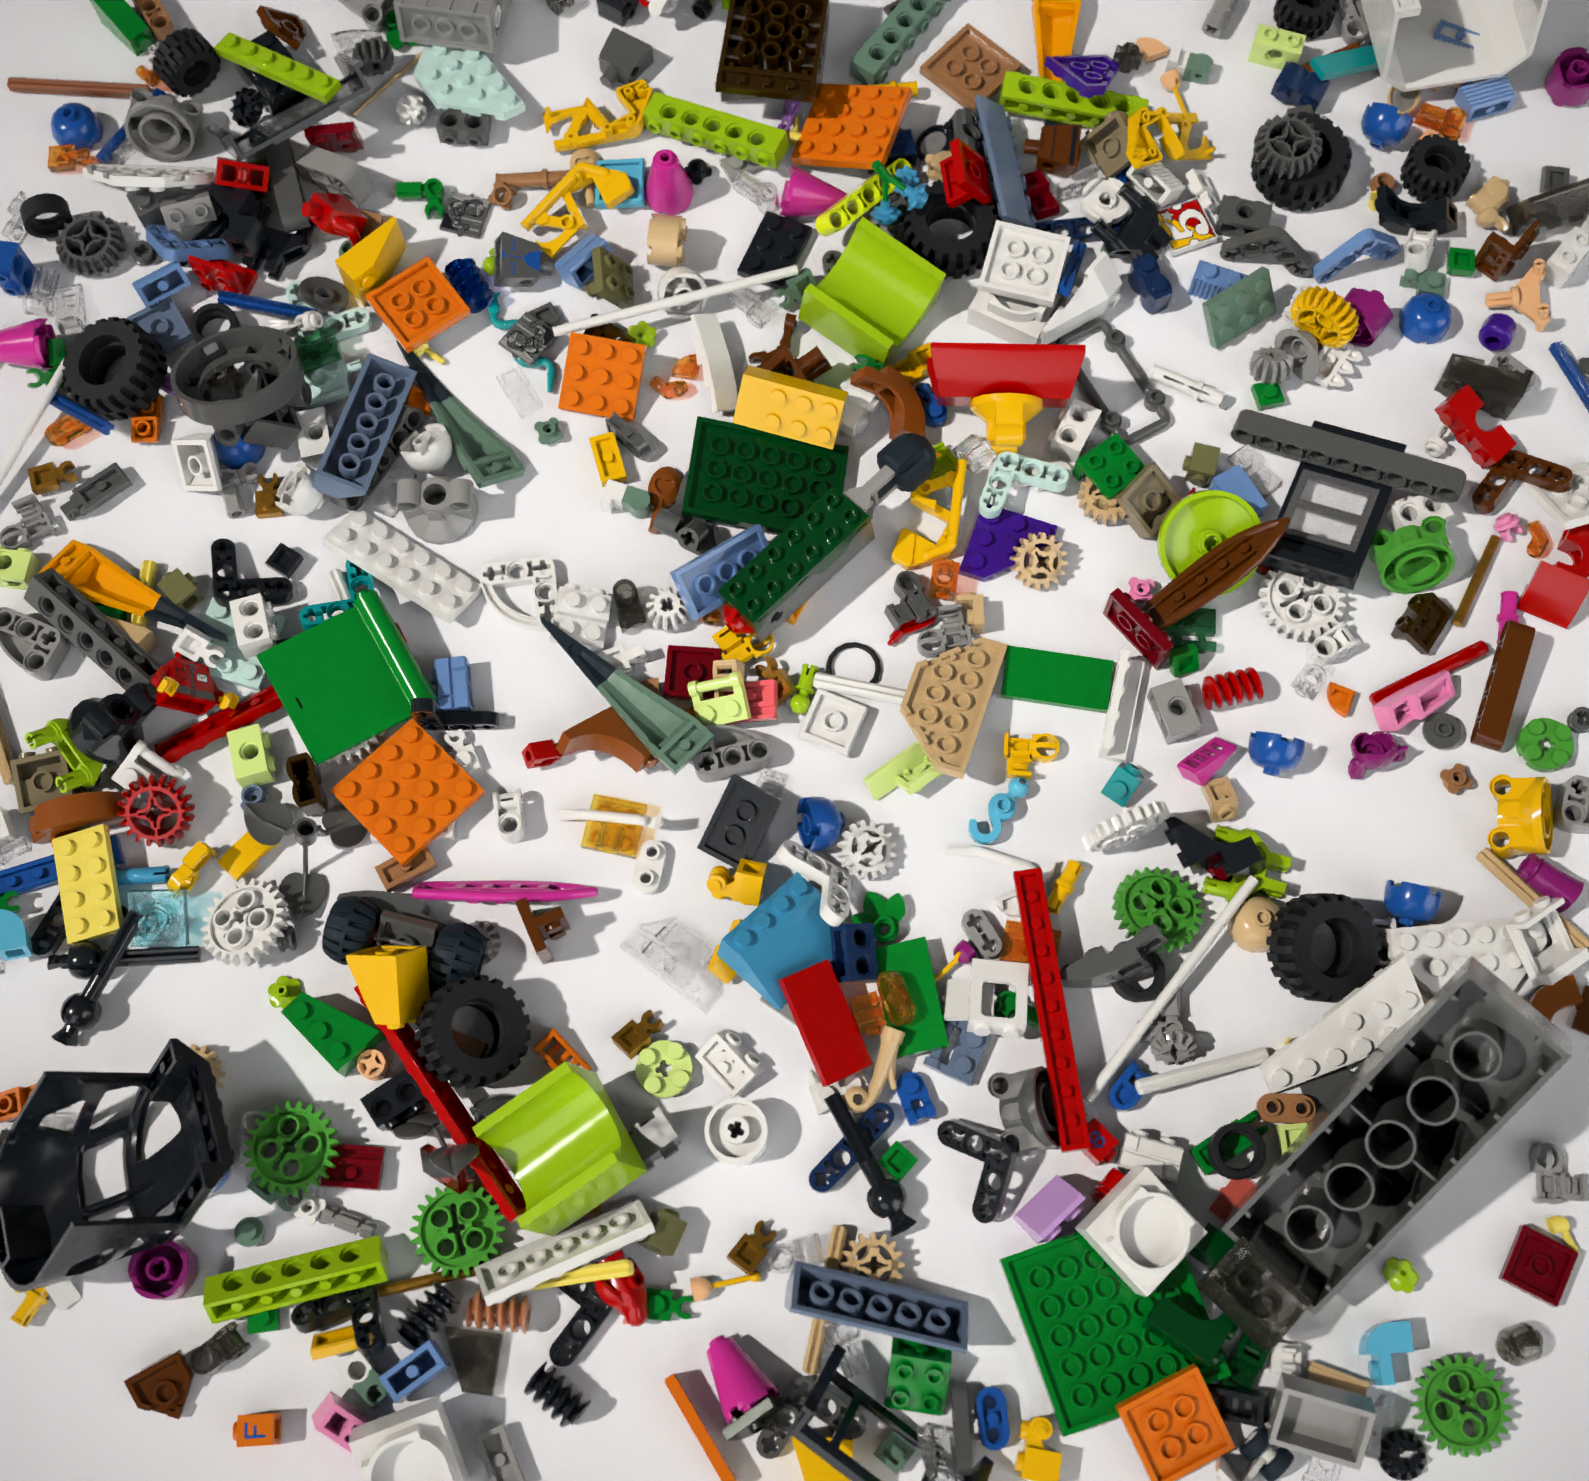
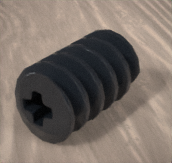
[396,1281,461,1349]
[524,1361,592,1428]

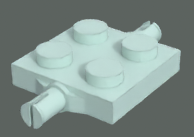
[301,347,363,410]

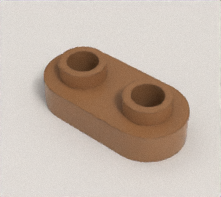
[1256,1093,1316,1124]

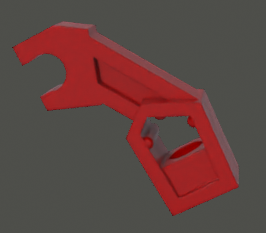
[521,739,579,769]

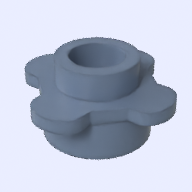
[240,784,269,810]

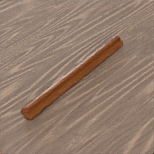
[7,77,151,98]

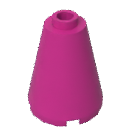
[645,149,694,215]
[779,166,846,217]
[0,318,56,370]
[706,1335,780,1425]

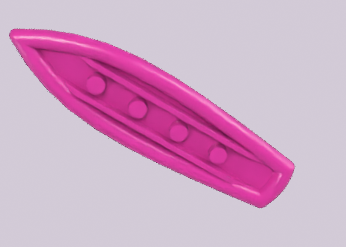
[412,880,598,904]

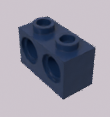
[830,923,878,983]

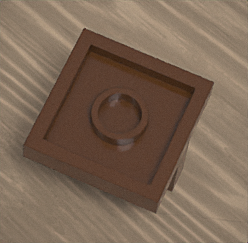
[515,898,571,964]

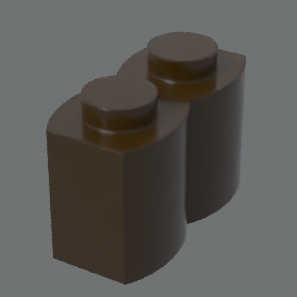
[286,752,328,817]

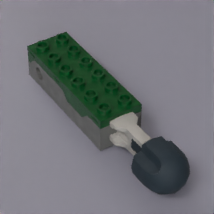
[717,433,937,643]

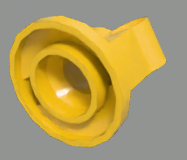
[970,393,1043,457]
[1487,774,1554,859]

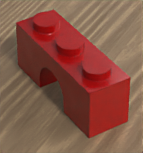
[1434,384,1517,469]
[1554,524,1589,578]

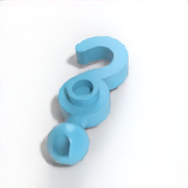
[968,777,1030,845]

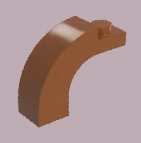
[850,366,926,440]
[29,791,126,844]
[1526,974,1584,1069]

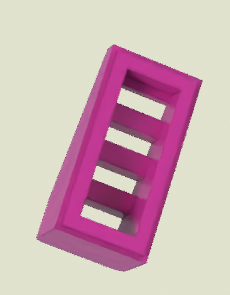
[1177,737,1237,786]

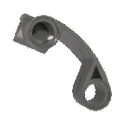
[652,471,717,556]

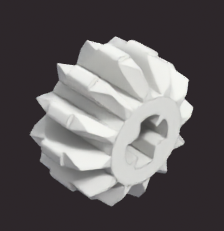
[645,586,689,632]

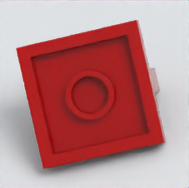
[940,138,993,209]

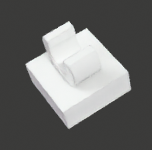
[1268,1341,1302,1376]

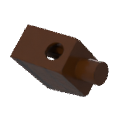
[1023,125,1082,180]

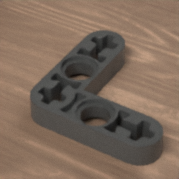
[1220,226,1314,277]
[756,1377,866,1459]

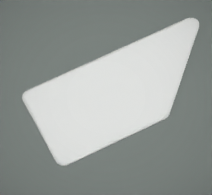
[44,1279,81,1311]

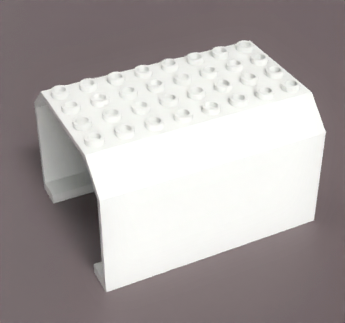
[1361,0,1548,92]

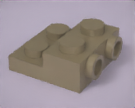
[1080,110,1131,180]
[1115,463,1182,538]
[10,746,76,814]

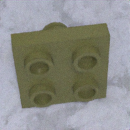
[585,246,635,309]

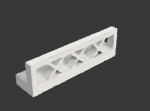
[1097,648,1145,763]

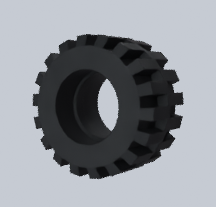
[1273,0,1340,41]
[152,28,221,97]
[1400,134,1471,202]

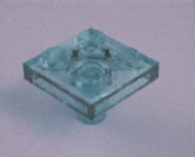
[127,889,190,947]

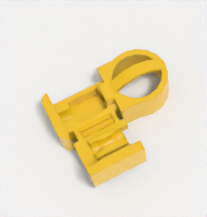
[712,626,774,672]
[1003,732,1060,780]
[167,841,219,896]

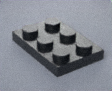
[737,211,812,290]
[697,774,783,869]

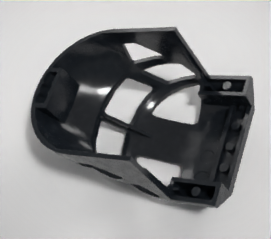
[0,1038,235,1292]

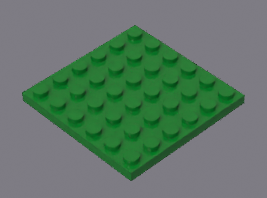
[999,1232,1232,1437]

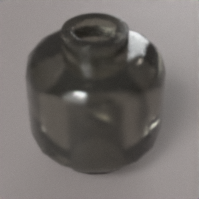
[1495,1322,1543,1367]

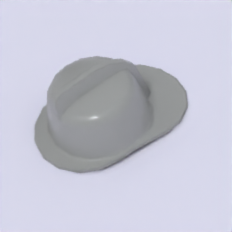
[1274,329,1320,382]

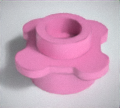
[1128,577,1155,604]

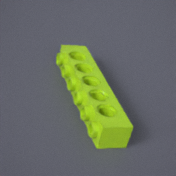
[998,71,1149,128]
[642,92,789,169]
[203,1235,388,1324]

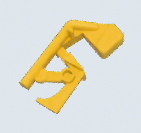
[543,79,653,153]
[1126,107,1216,170]
[520,162,634,259]
[891,452,967,570]

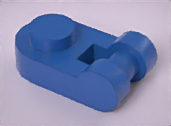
[915,382,947,428]
[1108,1059,1153,1112]
[896,1072,937,1126]

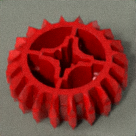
[117,773,195,847]

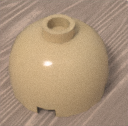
[1227,896,1280,953]

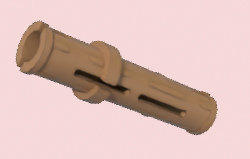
[495,169,570,189]

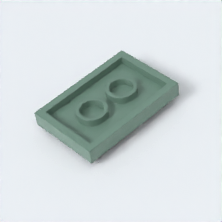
[1202,266,1277,349]

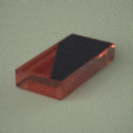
[420,1144,468,1195]

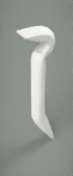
[558,809,664,829]
[945,845,1057,883]

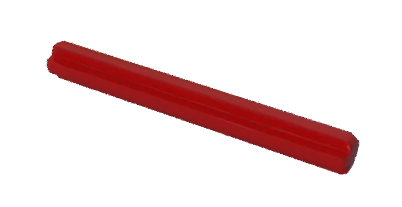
[1369,640,1489,705]

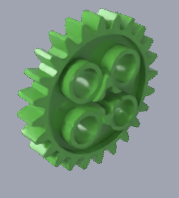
[1112,867,1204,953]
[243,1101,340,1197]
[410,1181,507,1279]
[1410,1354,1512,1458]

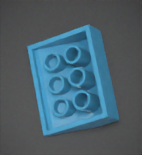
[717,872,833,1011]

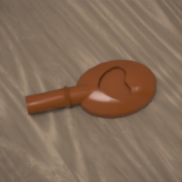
[648,466,681,534]

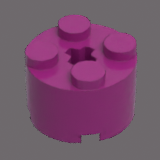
[1545,47,1589,107]
[1344,288,1393,347]
[128,1240,198,1301]

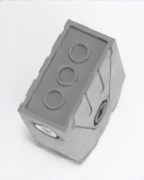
[393,0,512,54]

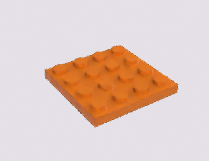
[791,83,913,169]
[330,718,486,868]

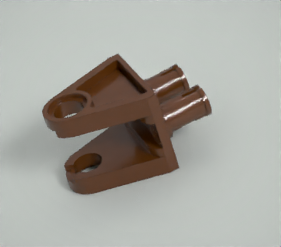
[760,345,832,383]

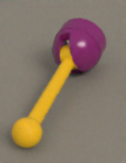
[935,939,978,983]

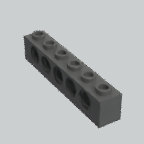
[23,568,161,696]

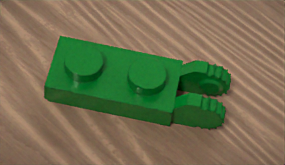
[1188,1109,1270,1175]

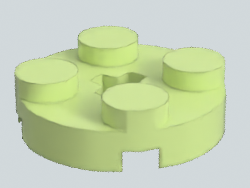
[636,1040,693,1099]

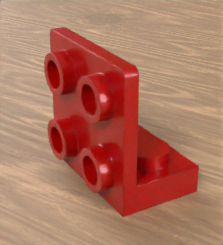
[187,255,259,296]

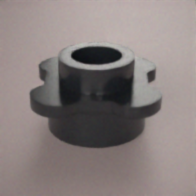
[684,158,712,185]

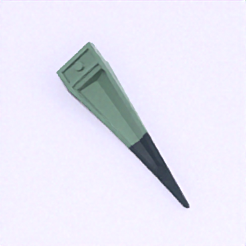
[396,339,525,489]
[540,617,714,775]

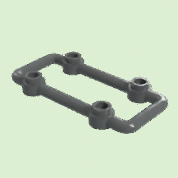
[1056,319,1171,446]

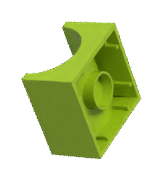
[798,217,946,366]
[472,1061,648,1236]

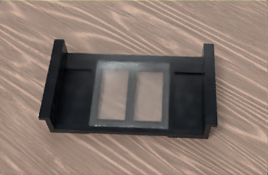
[207,53,370,161]
[1259,420,1407,590]

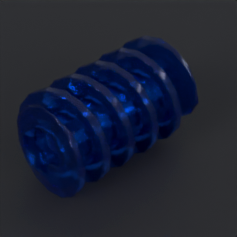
[445,258,494,314]

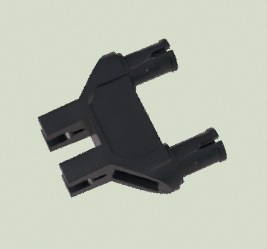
[1090,181,1172,260]
[241,202,317,281]

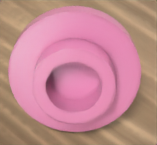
[1493,513,1523,541]

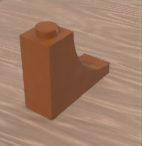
[555,707,659,773]

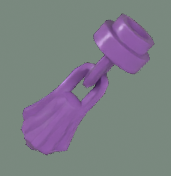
[777,100,802,143]

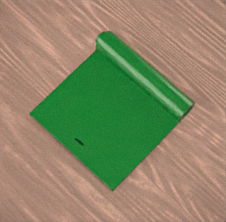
[256,589,438,766]

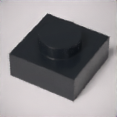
[265,542,304,579]

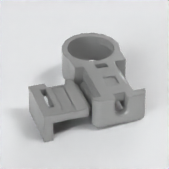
[1337,0,1368,45]
[0,493,57,550]
[917,603,973,658]
[1528,1142,1589,1205]

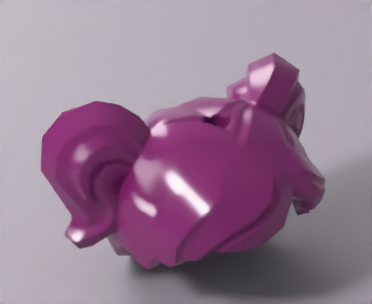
[1348,731,1408,779]

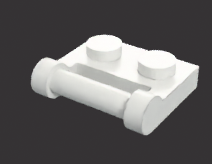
[111,739,186,810]

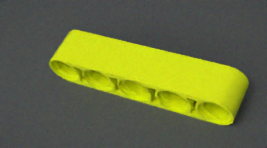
[815,158,912,237]

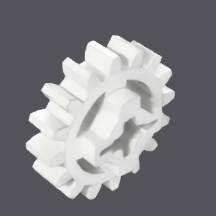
[837,820,897,880]

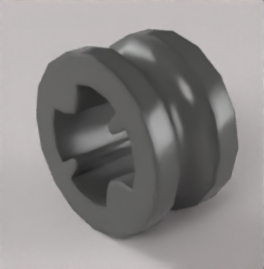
[130,241,156,266]
[1567,707,1589,734]
[277,926,297,953]

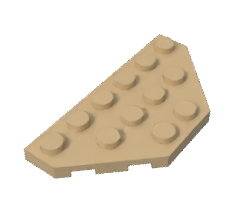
[900,637,1008,779]

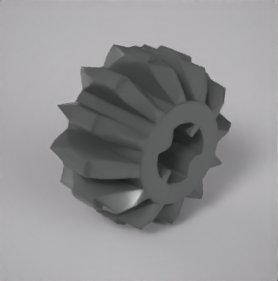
[352,37,394,77]

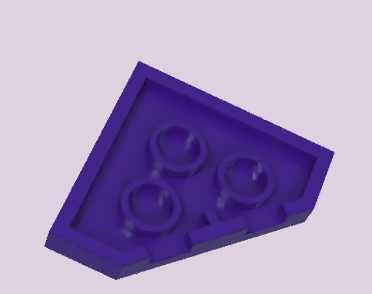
[1045,55,1119,98]
[958,504,1058,582]

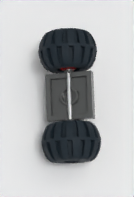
[322,895,487,988]

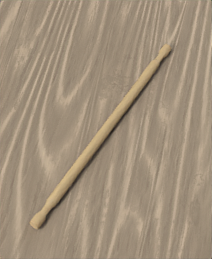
[351,52,422,117]

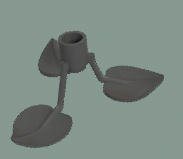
[244,801,368,917]
[391,1094,516,1181]

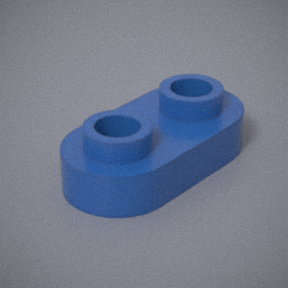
[975,1387,1010,1450]

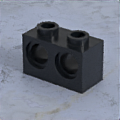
[360,1069,428,1131]

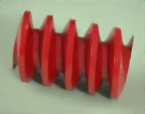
[1202,667,1264,710]

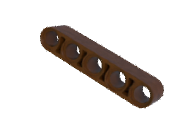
[1470,620,1535,752]

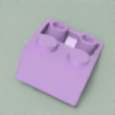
[1012,1175,1086,1244]

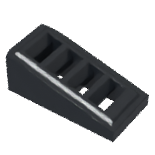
[1206,1384,1270,1428]

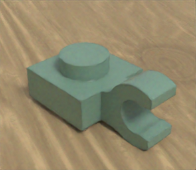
[1399,269,1446,297]

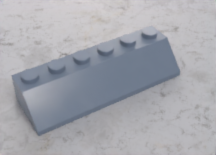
[975,95,1036,229]
[313,352,417,499]
[784,1261,968,1354]

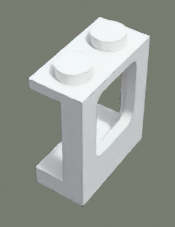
[1505,896,1589,985]
[966,958,1029,1039]

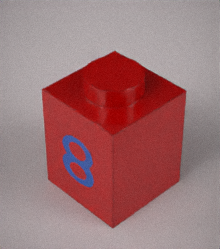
[1081,1118,1119,1166]

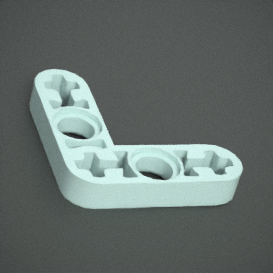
[286,281,372,348]
[978,451,1069,519]

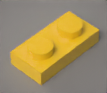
[589,431,627,487]

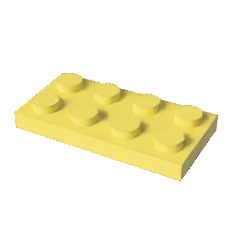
[52,824,123,946]

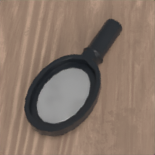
[915,108,961,161]

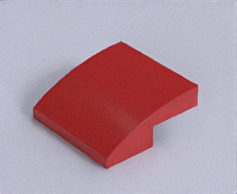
[1517,560,1589,629]

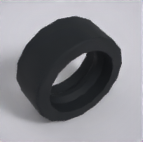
[20,193,72,238]
[190,303,241,343]
[1111,951,1166,1002]
[1207,1122,1266,1180]

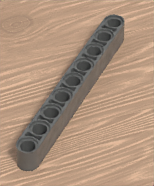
[1230,409,1467,503]

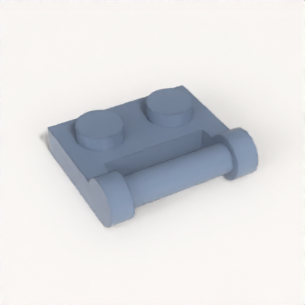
[923,1016,991,1086]

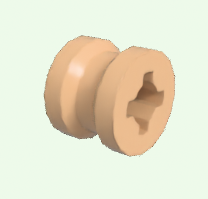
[357,1049,390,1081]

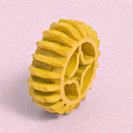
[1290,286,1359,349]

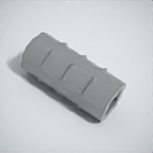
[1202,0,1239,38]

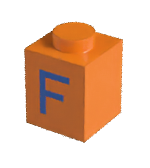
[233,1413,281,1447]

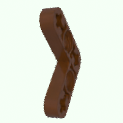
[1472,450,1573,514]

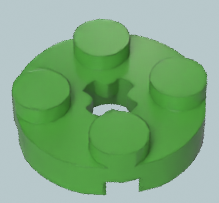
[1516,718,1574,773]

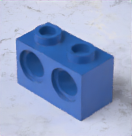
[0,241,37,296]

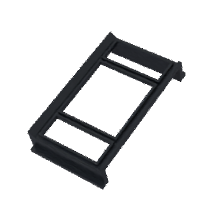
[790,1344,994,1481]

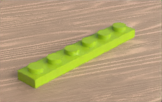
[214,32,342,104]

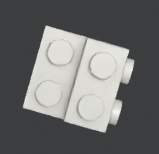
[549,583,612,652]

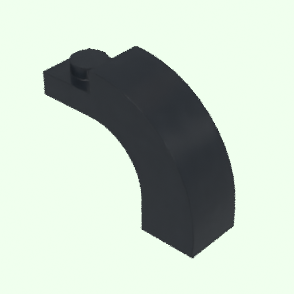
[1374,184,1457,236]

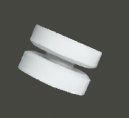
[704,1098,769,1167]

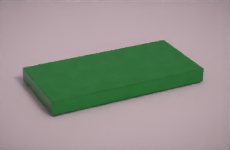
[1000,645,1114,713]
[875,936,950,1059]

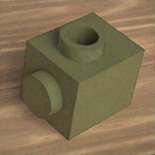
[1182,442,1221,486]
[156,568,204,612]
[638,1208,688,1257]

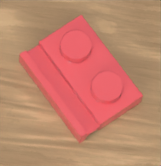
[724,679,778,724]

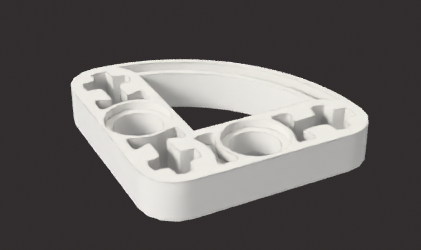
[479,556,558,632]

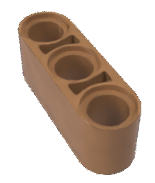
[131,0,176,43]

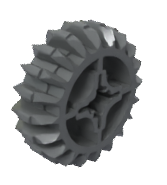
[1253,113,1323,180]
[55,211,126,278]

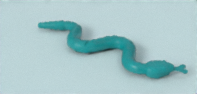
[488,292,556,393]

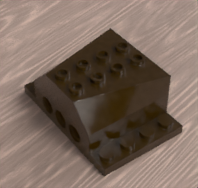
[715,0,830,103]

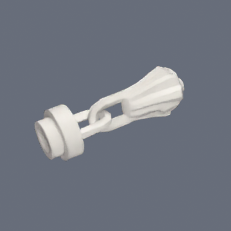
[268,310,323,333]
[1425,422,1452,457]

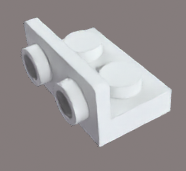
[695,1029,764,1098]

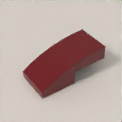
[1024,170,1060,221]

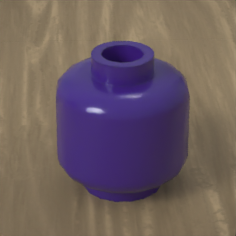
[1478,313,1517,351]

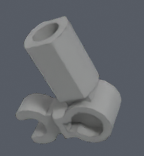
[220,462,259,519]
[1137,988,1183,1043]

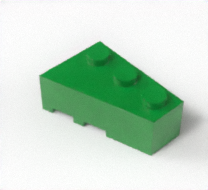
[281,992,386,1077]

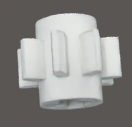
[396,94,427,126]

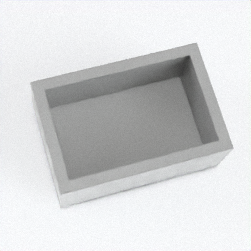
[1266,1372,1377,1470]

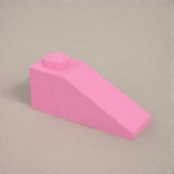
[312,1391,371,1453]

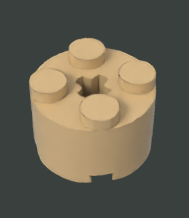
[647,213,688,267]

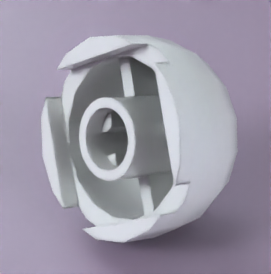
[657,266,708,319]
[399,423,453,473]
[275,462,325,516]

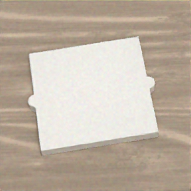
[942,979,997,1021]

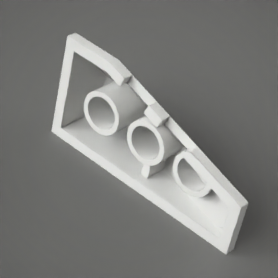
[1038,251,1122,344]

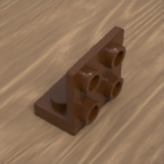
[1475,220,1540,282]

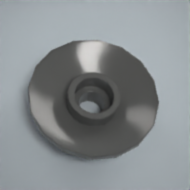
[299,276,349,312]

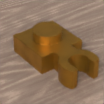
[27,461,78,496]
[255,473,284,519]
[755,656,796,706]
[611,1009,664,1060]
[727,1220,776,1277]

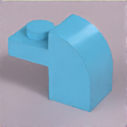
[0,909,33,961]
[1358,1321,1414,1386]

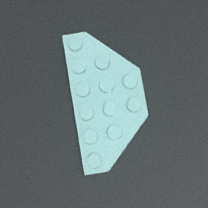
[414,45,526,121]

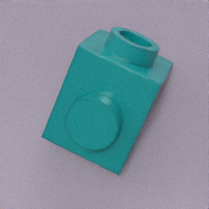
[1100,762,1144,807]

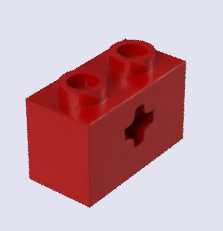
[215,157,270,192]

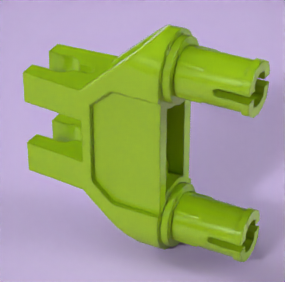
[25,718,104,793]
[1201,824,1292,903]

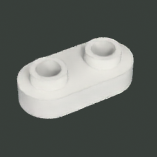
[632,840,667,895]

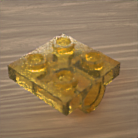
[581,794,648,859]

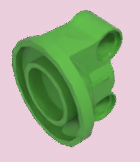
[1369,516,1456,594]

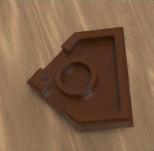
[256,5,308,50]
[124,1349,194,1419]

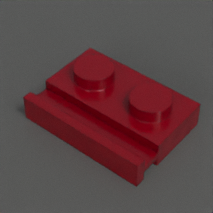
[320,1144,386,1191]

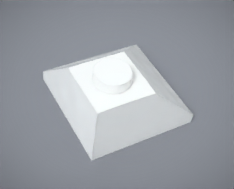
[171,433,222,491]

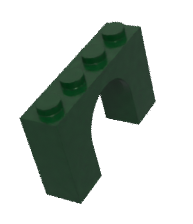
[1142,1223,1268,1369]

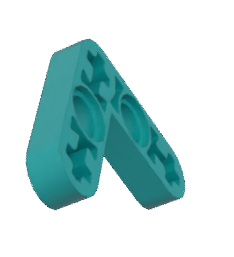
[299,560,374,631]

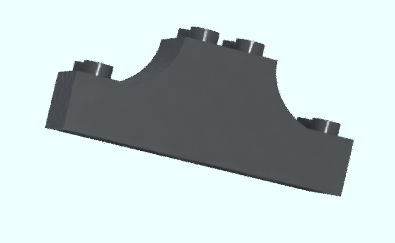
[1221,956,1572,1316]

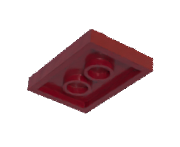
[1103,588,1174,670]

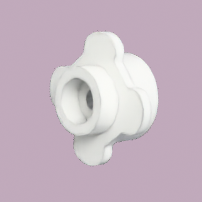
[293,1190,327,1226]

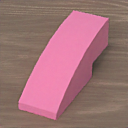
[1372,671,1456,732]

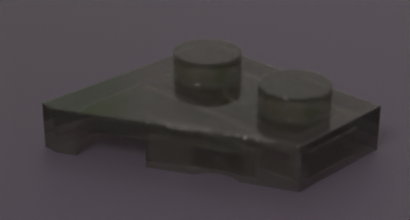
[445,1327,504,1396]

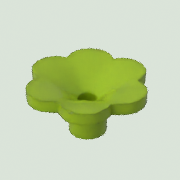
[628,321,656,349]
[268,976,301,1009]
[1383,1257,1419,1293]

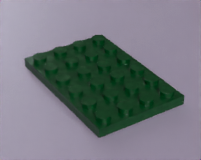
[681,416,849,534]

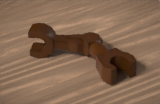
[748,313,797,368]

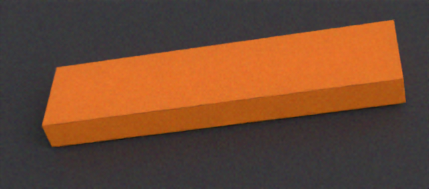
[664,1374,738,1481]

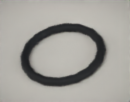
[826,642,881,683]

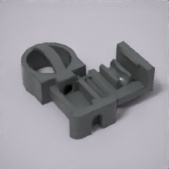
[884,570,938,631]

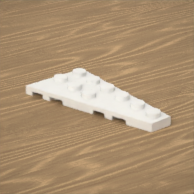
[1259,952,1425,1093]

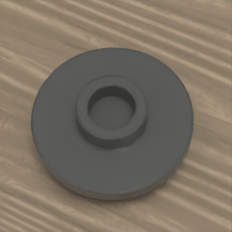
[1422,712,1461,749]

